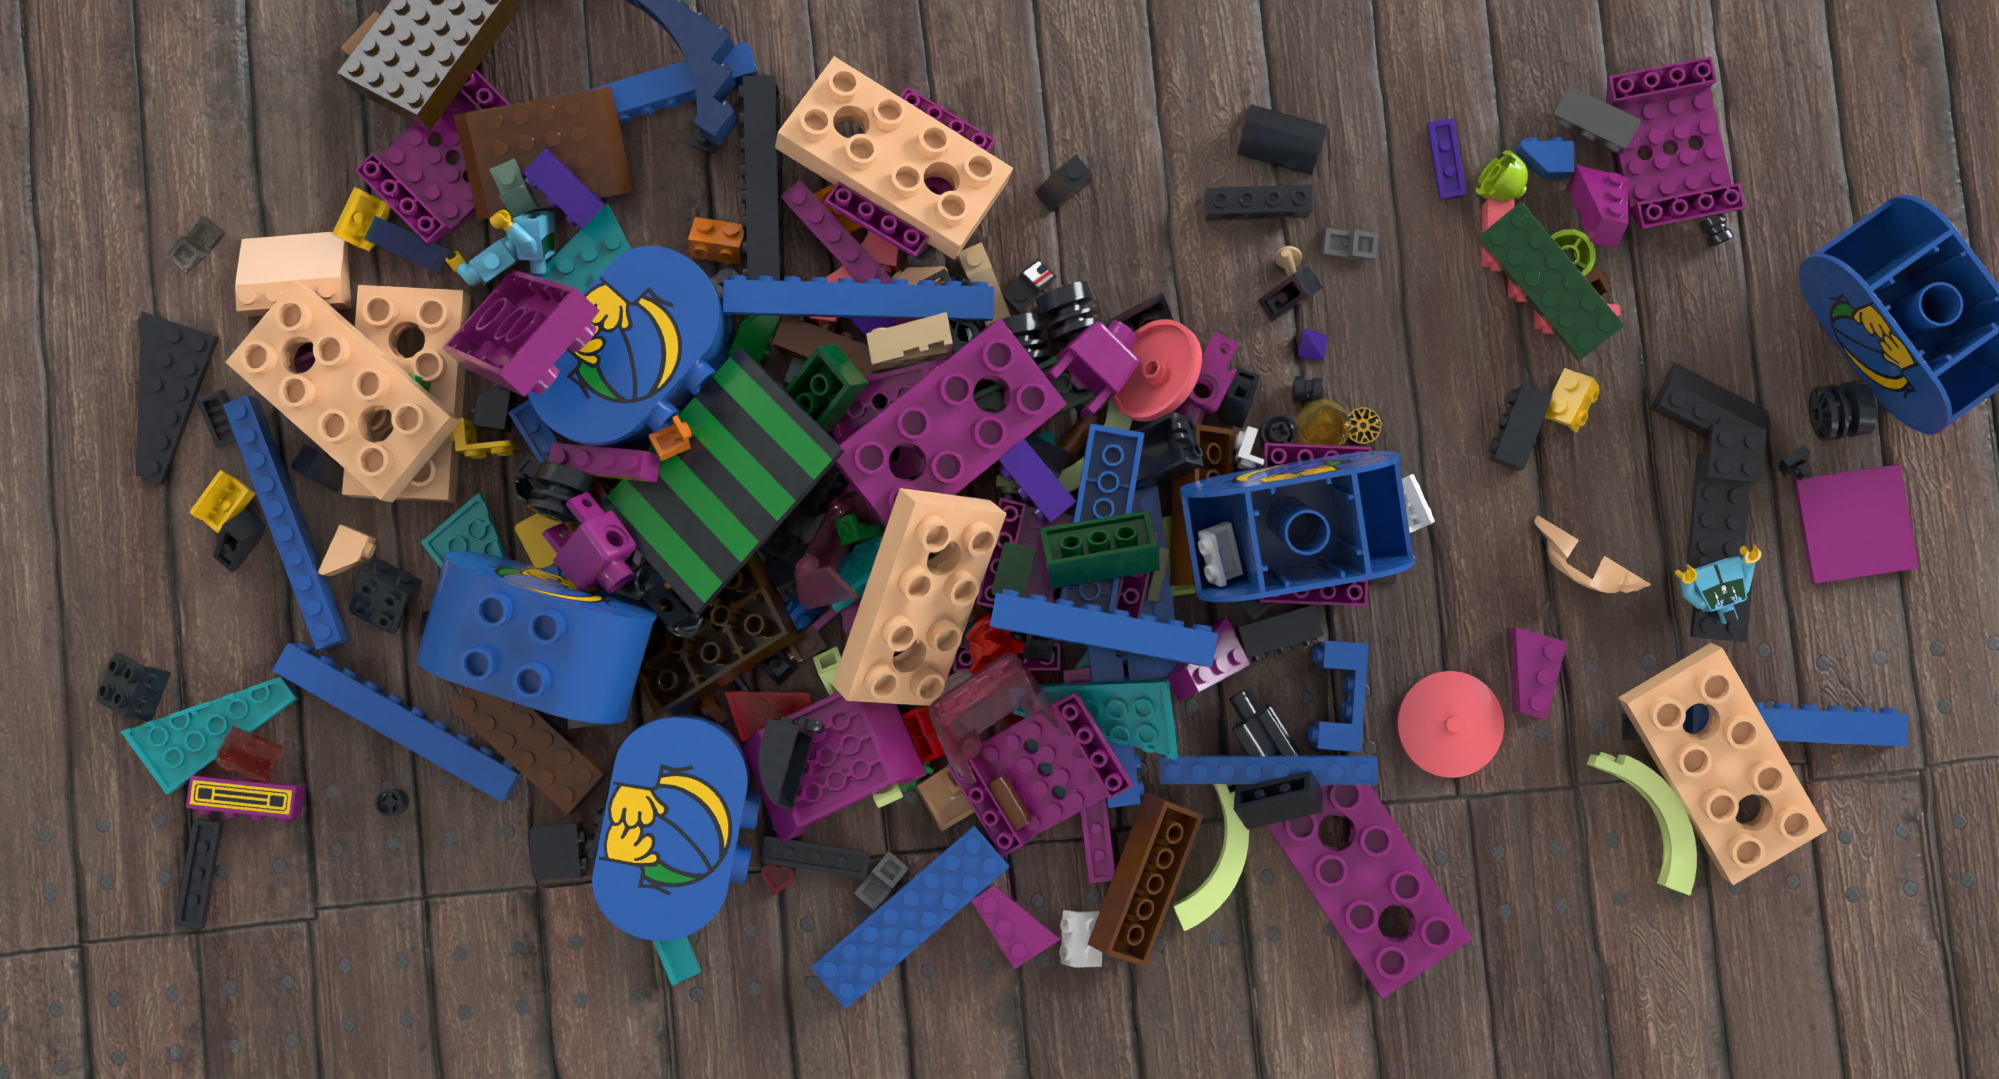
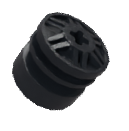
[1036,281,1101,343]
[988,312,1051,365]
[1809,380,1877,442]
[526,462,595,524]

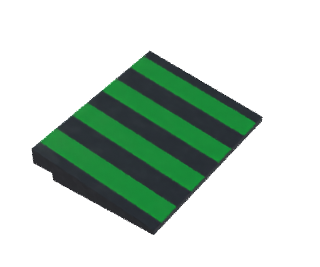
[599,347,845,615]

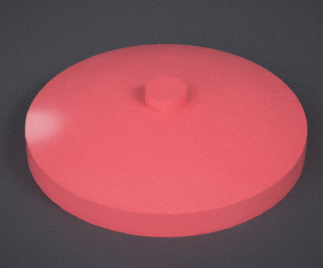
[1110,319,1202,422]
[1396,671,1504,778]

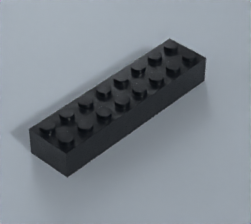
[739,75,785,281]

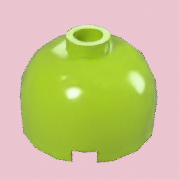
[1476,150,1528,202]
[1551,229,1596,276]

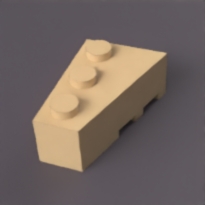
[866,312,953,372]

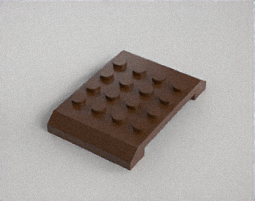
[454,86,634,220]

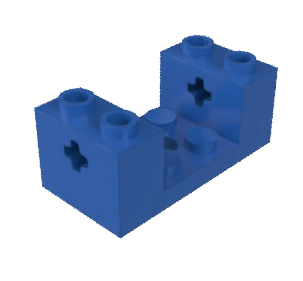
[1306,640,1368,752]

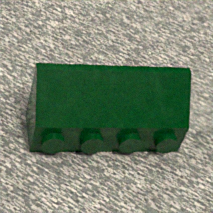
[1040,510,1160,589]

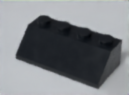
[1650,363,1769,439]

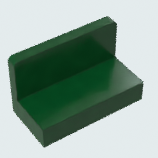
[991,542,1036,598]

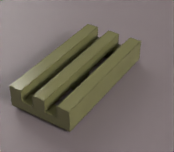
[1145,547,1170,603]

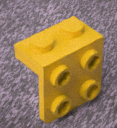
[450,418,519,459]
[515,513,578,568]

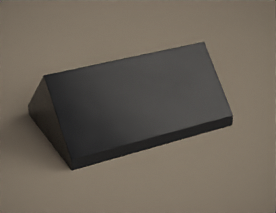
[1237,104,1326,175]
[1103,292,1173,332]

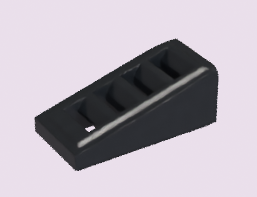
[196,389,236,448]

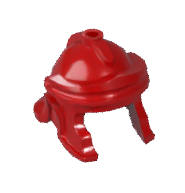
[966,614,1025,677]

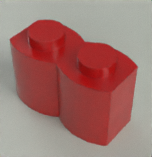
[901,705,956,764]

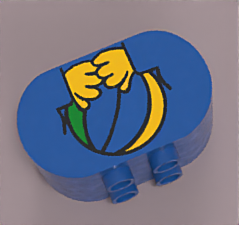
[1799,195,1999,435]
[528,246,733,450]
[1180,451,1416,602]
[416,551,657,724]
[592,715,762,941]

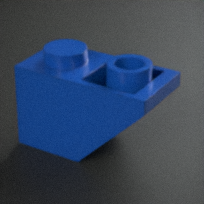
[1515,137,1574,178]

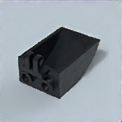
[1135,412,1204,491]
[758,716,826,813]

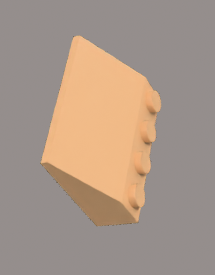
[235,232,352,317]

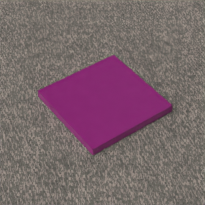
[1793,464,1919,584]

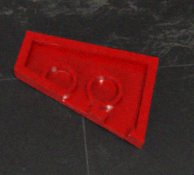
[725,691,814,742]

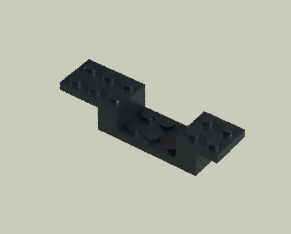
[1686,424,1767,643]

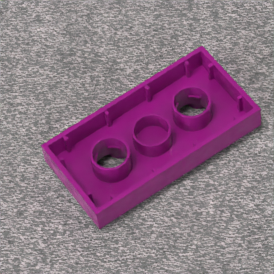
[442,270,600,397]
[834,318,1067,528]
[1265,785,1472,999]

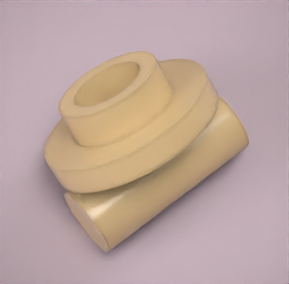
[1276,246,1302,276]

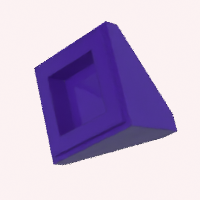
[1298,329,1328,361]

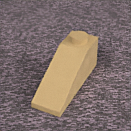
[958,242,1010,327]

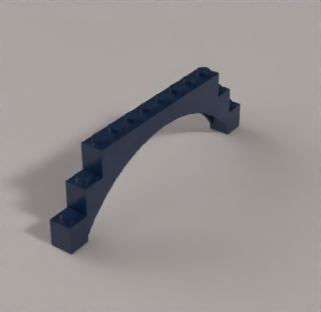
[624,0,738,146]

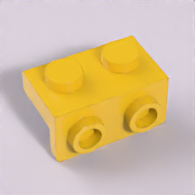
[332,187,391,251]
[1544,368,1599,433]
[190,470,256,534]

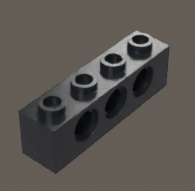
[1204,185,1313,221]

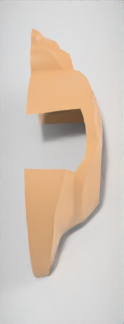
[1534,515,1651,593]

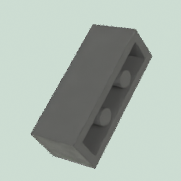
[1554,86,1641,153]

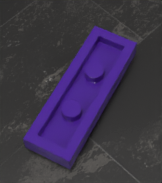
[1426,118,1467,201]

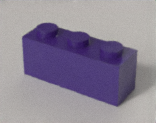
[523,148,606,229]
[998,439,1076,524]

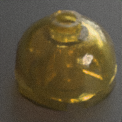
[1297,399,1351,446]

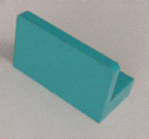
[653,936,702,986]

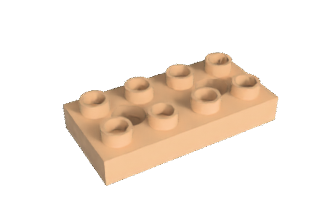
[775,56,1013,260]
[225,280,461,503]
[342,285,471,503]
[832,488,1006,706]
[1618,643,1827,885]

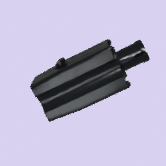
[1229,689,1302,756]

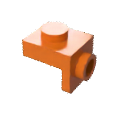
[648,415,692,461]

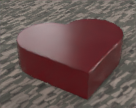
[760,864,796,896]

